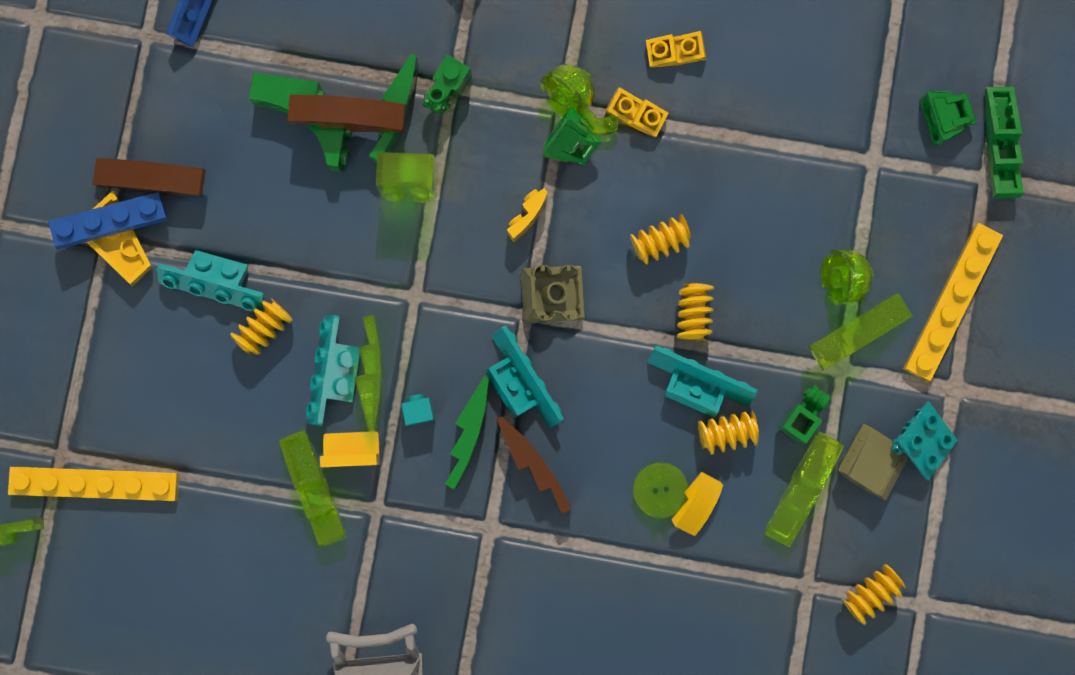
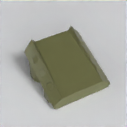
[520,265,585,323]
[838,423,909,501]

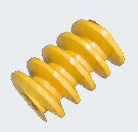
[629,214,691,265]
[677,283,714,342]
[230,298,293,357]
[698,410,759,455]
[841,564,906,626]

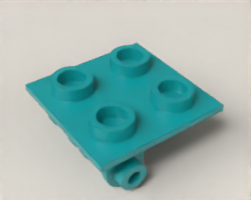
[891,401,958,481]

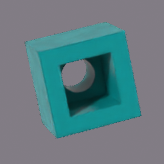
[401,394,435,426]

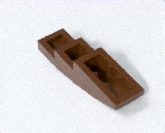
[287,94,406,132]
[92,158,206,197]
[497,416,572,514]

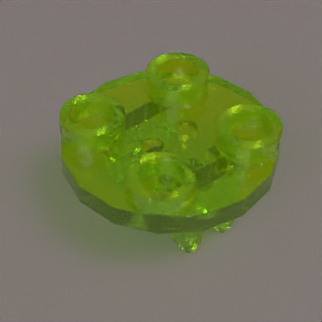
[633,462,688,518]

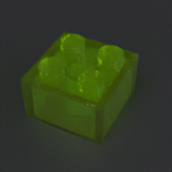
[376,152,438,203]

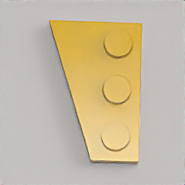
[86,191,152,286]

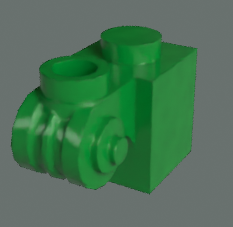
[423,54,472,115]
[777,385,830,444]

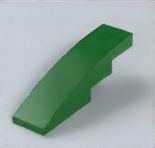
[369,53,419,167]
[985,87,1024,199]
[445,376,490,490]

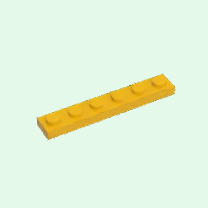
[903,223,1003,382]
[8,467,179,501]

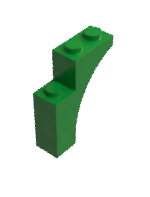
[249,72,353,172]

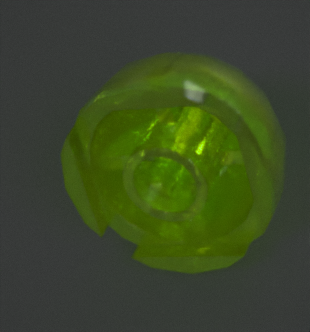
[541,64,595,117]
[820,249,874,305]

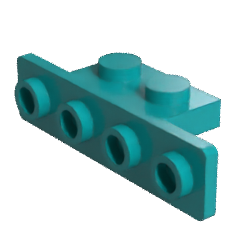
[156,250,265,312]
[306,315,361,426]
[484,326,564,429]
[647,346,758,418]

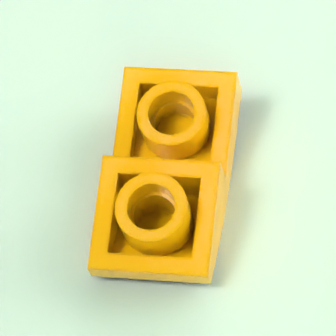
[646,31,707,68]
[605,87,669,137]
[507,188,547,242]
[671,472,723,536]

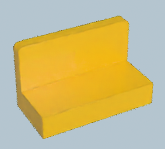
[320,432,380,467]

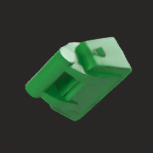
[920,91,977,146]
[542,107,602,165]

